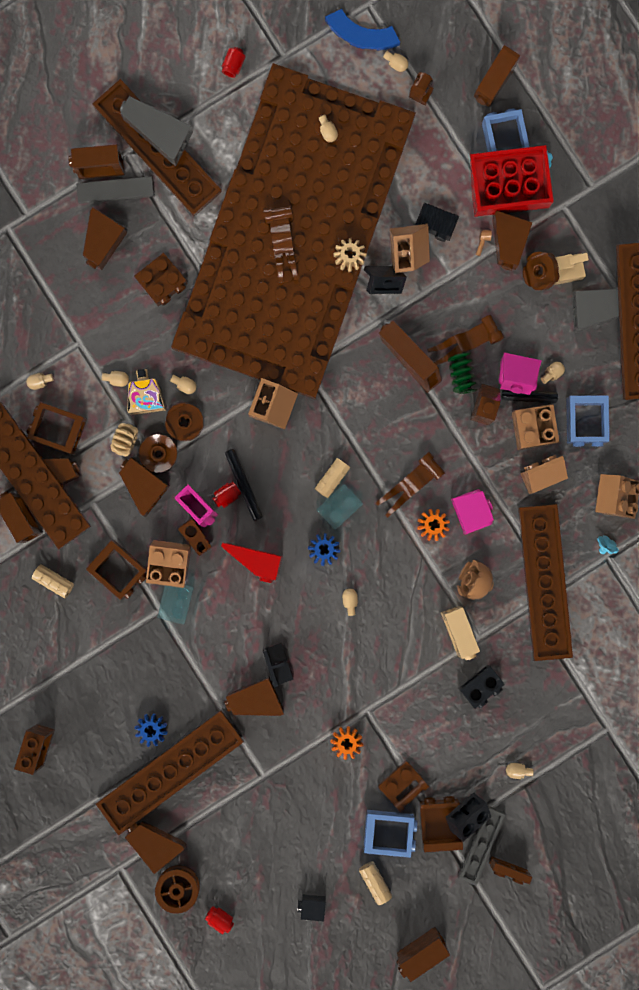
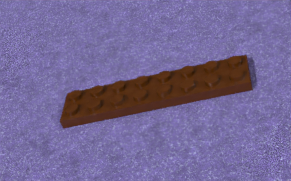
[92,79,222,217]
[616,243,639,400]
[0,402,91,549]
[518,504,573,661]
[96,710,244,836]

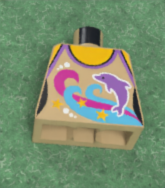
[127,369,166,415]

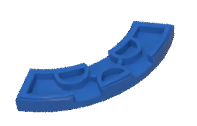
[325,9,400,51]

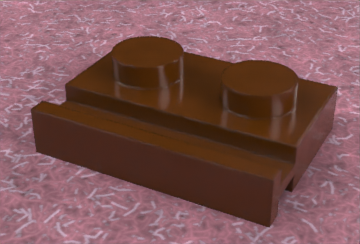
[489,856,532,885]

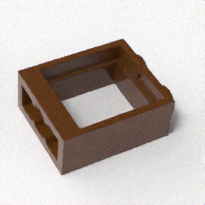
[68,144,125,179]
[27,402,87,455]
[0,491,43,543]
[86,540,147,600]
[14,724,55,775]

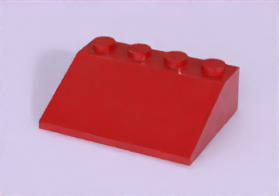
[470,145,554,217]
[221,543,283,583]

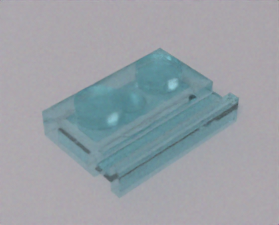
[317,484,363,530]
[157,585,194,624]

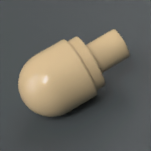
[383,51,409,72]
[319,115,338,142]
[541,362,565,384]
[102,371,129,387]
[26,373,54,390]
[170,375,197,394]
[342,588,358,616]
[506,763,533,779]

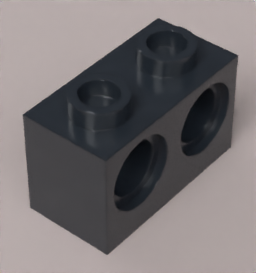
[458,665,505,709]
[445,792,492,842]

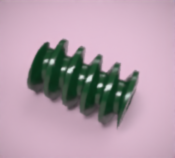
[448,353,478,394]

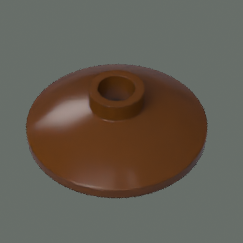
[139,434,177,473]

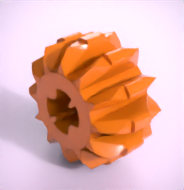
[417,509,450,541]
[330,726,363,760]

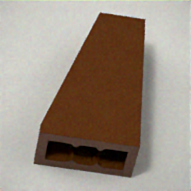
[379,321,442,393]

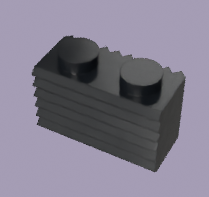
[415,202,459,242]

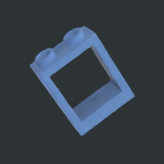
[482,108,530,152]
[566,396,609,447]
[363,810,417,858]

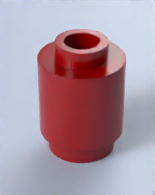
[222,47,246,78]
[212,481,241,508]
[204,906,234,935]

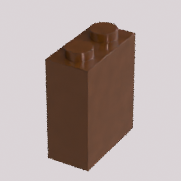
[396,927,450,982]

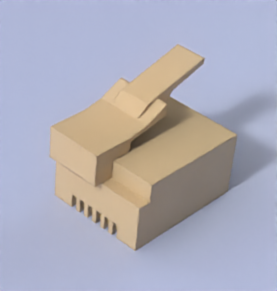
[554,253,589,285]

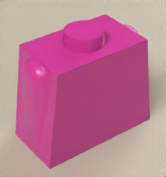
[498,353,542,395]
[174,485,218,528]
[451,489,494,535]

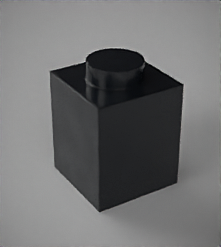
[297,894,326,922]

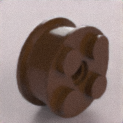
[155,865,200,914]

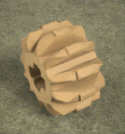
[334,238,366,272]
[111,423,138,457]

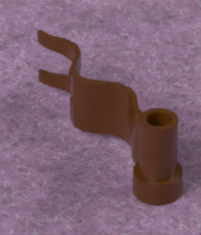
[263,206,298,283]
[427,315,505,365]
[375,451,445,518]

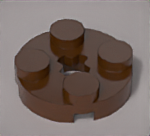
[523,252,560,290]
[165,403,204,441]

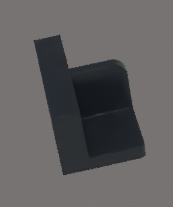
[364,266,407,294]
[262,642,293,687]

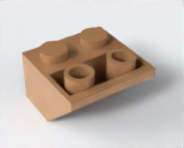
[390,224,430,273]
[248,378,298,430]
[512,405,559,450]
[520,454,568,494]
[595,474,639,519]
[146,540,191,588]

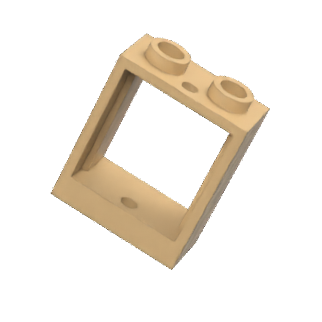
[441,606,480,660]

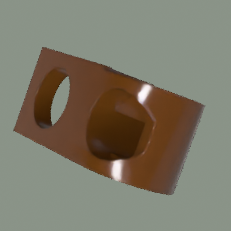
[409,72,434,106]
[178,517,212,556]

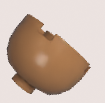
[457,560,494,600]

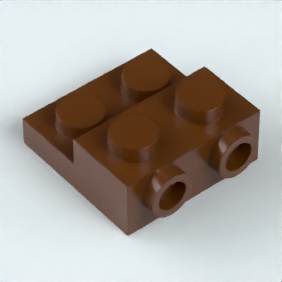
[134,253,188,307]

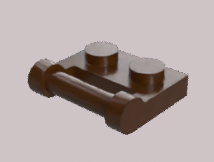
[378,760,430,813]

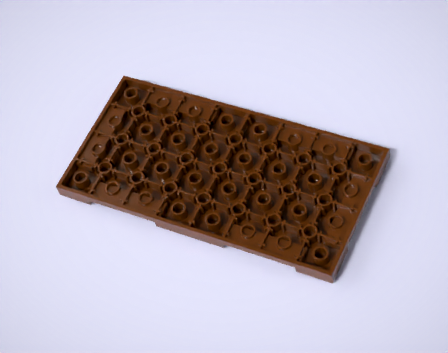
[171,63,416,400]

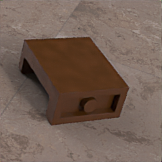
[419,796,463,852]

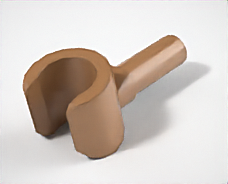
[476,230,492,256]

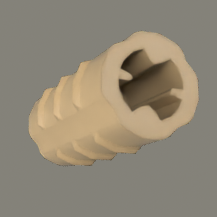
[315,458,350,498]
[32,564,74,598]
[359,861,392,905]

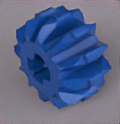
[308,533,340,566]
[135,713,168,747]

